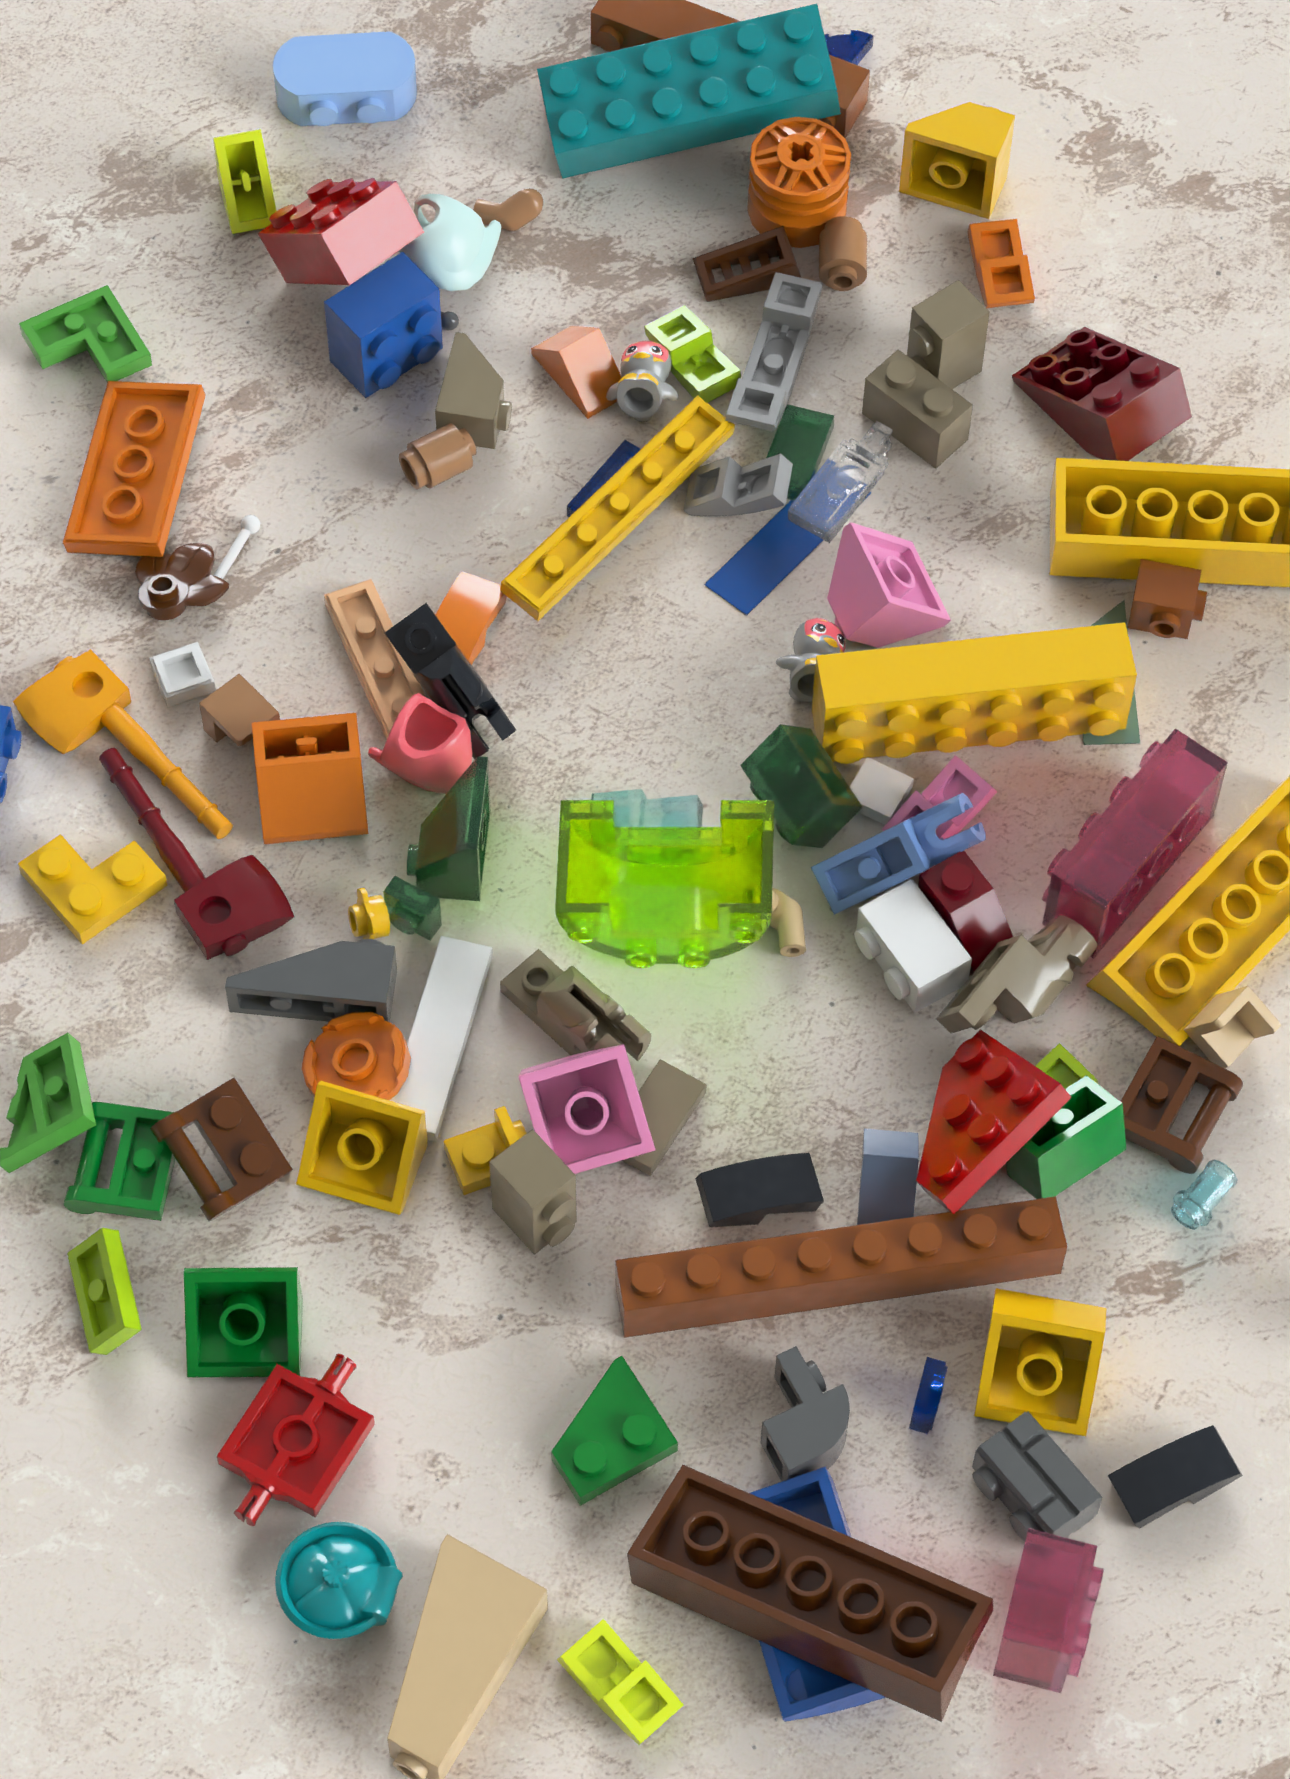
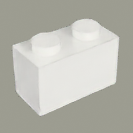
[854,879,972,1013]

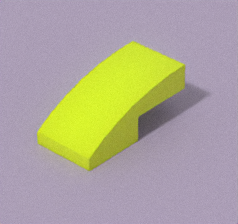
[557,1619,684,1745]

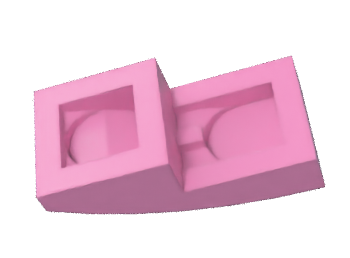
[881,755,997,839]

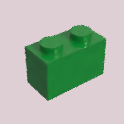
[1006,1075,1126,1199]

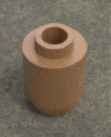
[819,216,867,291]
[399,423,477,489]

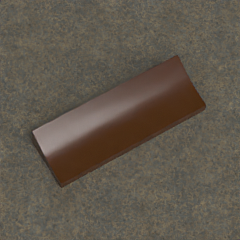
[627,1465,993,1722]

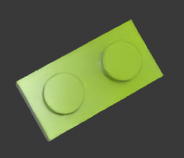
[67,1228,142,1355]

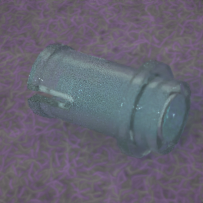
[1171,1160,1237,1230]

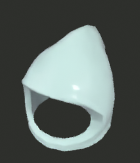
[398,193,501,291]

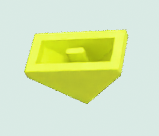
[213,129,277,234]

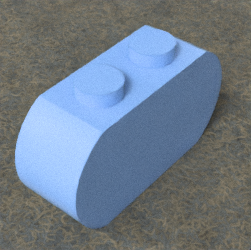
[273,31,417,126]

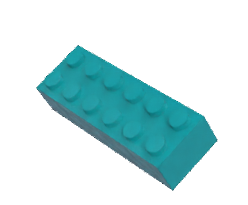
[537,3,841,179]

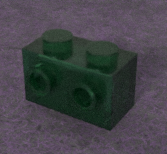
[740,724,863,848]

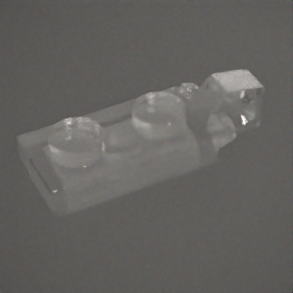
[788,421,893,543]

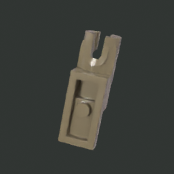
[936,915,1098,1033]
[500,949,651,1061]

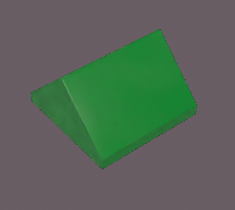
[183,1267,303,1377]

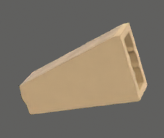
[387,1534,548,1779]

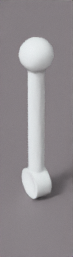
[214,515,260,579]

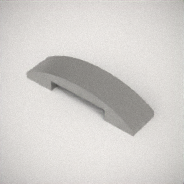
[725,272,823,432]

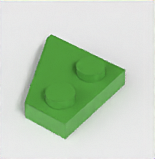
[0,1032,96,1173]

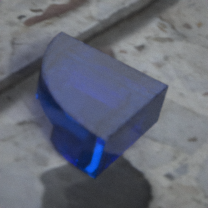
[825,30,874,65]
[909,1357,948,1434]

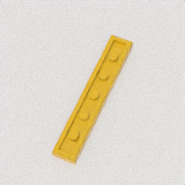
[500,396,735,621]

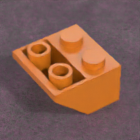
[252,713,369,844]

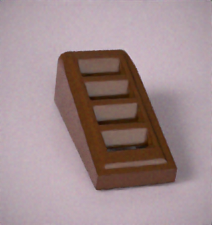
[692,226,802,302]

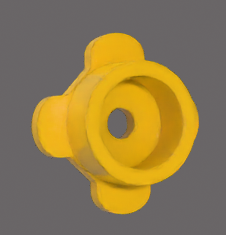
[348,888,390,940]

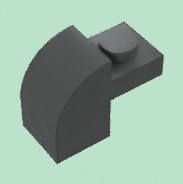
[760,1346,850,1482]

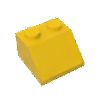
[899,102,1015,219]
[974,1288,1107,1437]

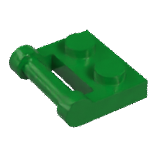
[64,1102,175,1221]

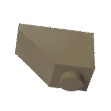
[435,332,512,449]

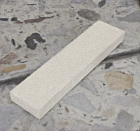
[389,936,493,1142]

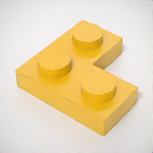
[18,834,168,945]

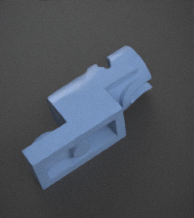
[811,793,986,915]

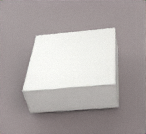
[149,642,216,708]
[843,757,914,825]

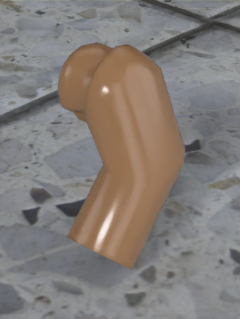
[473,188,543,231]

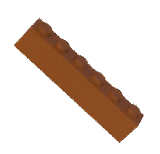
[591,0,870,138]

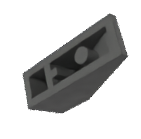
[225,939,397,1022]

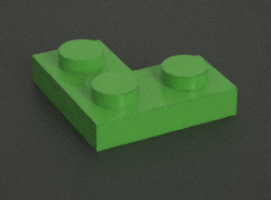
[19,285,152,382]

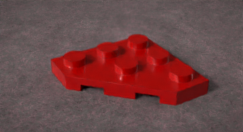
[916,1029,1072,1214]

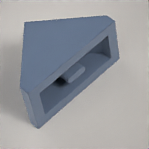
[857,1129,919,1225]

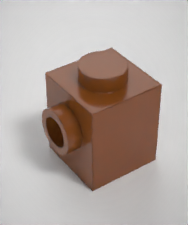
[1128,559,1207,639]

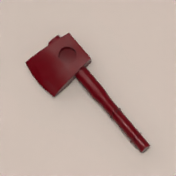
[99,748,295,960]

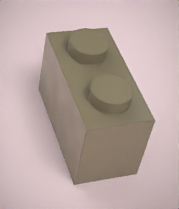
[907,280,990,389]
[862,349,973,469]
[489,1129,577,1255]

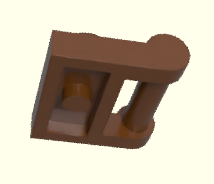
[1120,1036,1243,1174]
[150,1077,293,1222]

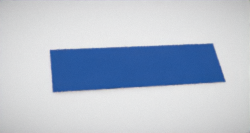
[704,463,871,615]

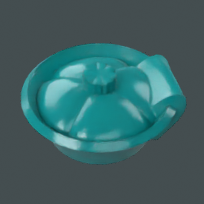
[275,1522,403,1639]

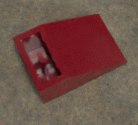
[1012,327,1192,461]

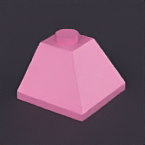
[827,522,951,648]
[518,1044,655,1174]

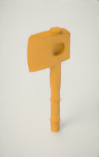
[13,649,233,839]

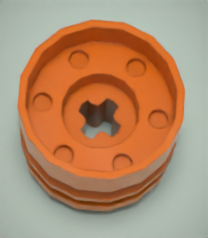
[747,117,851,248]

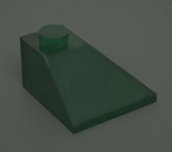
[407,756,491,901]

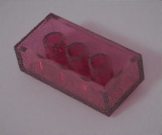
[1042,728,1228,959]

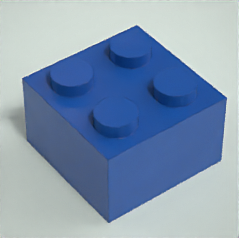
[324,252,443,398]

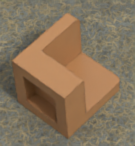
[199,673,280,746]

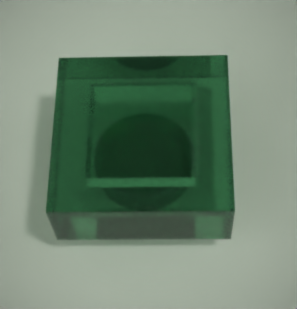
[383,876,442,941]

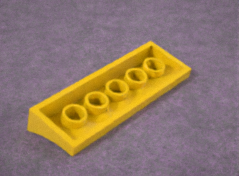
[1086,775,1290,1046]

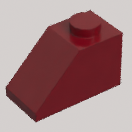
[918,851,1013,976]

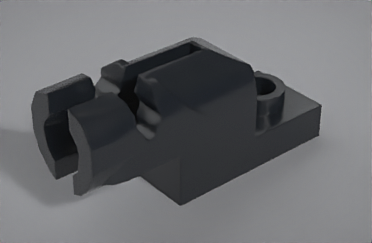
[385,602,517,760]

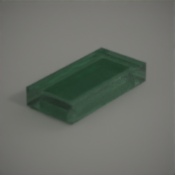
[766,404,834,503]

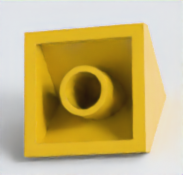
[296,1081,428,1215]

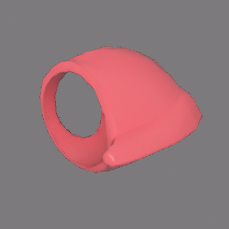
[368,693,473,794]

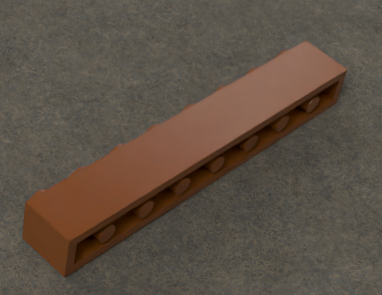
[615,1196,1067,1338]

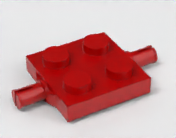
[217,1354,375,1526]

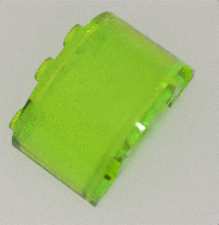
[555,800,774,968]

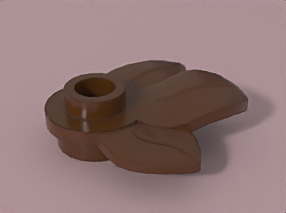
[135,543,229,620]

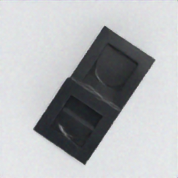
[695,1153,824,1227]
[1108,1425,1243,1528]

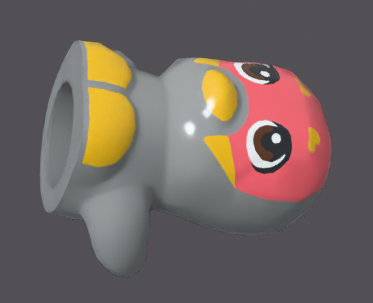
[606,341,678,422]
[776,618,846,702]

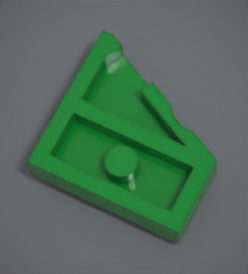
[551,1356,678,1506]

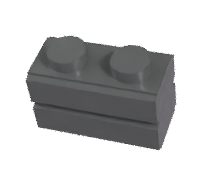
[972,1412,1103,1553]

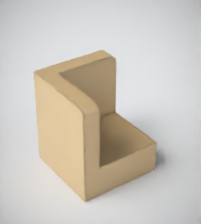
[1184,986,1281,1068]

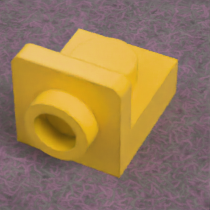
[444,1106,527,1195]

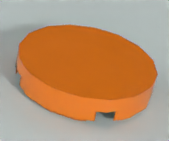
[302,1012,411,1100]

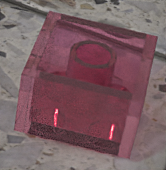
[993,1528,1104,1693]

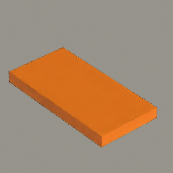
[63,381,206,557]

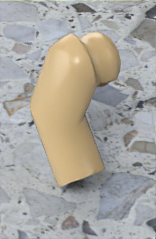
[748,885,806,957]

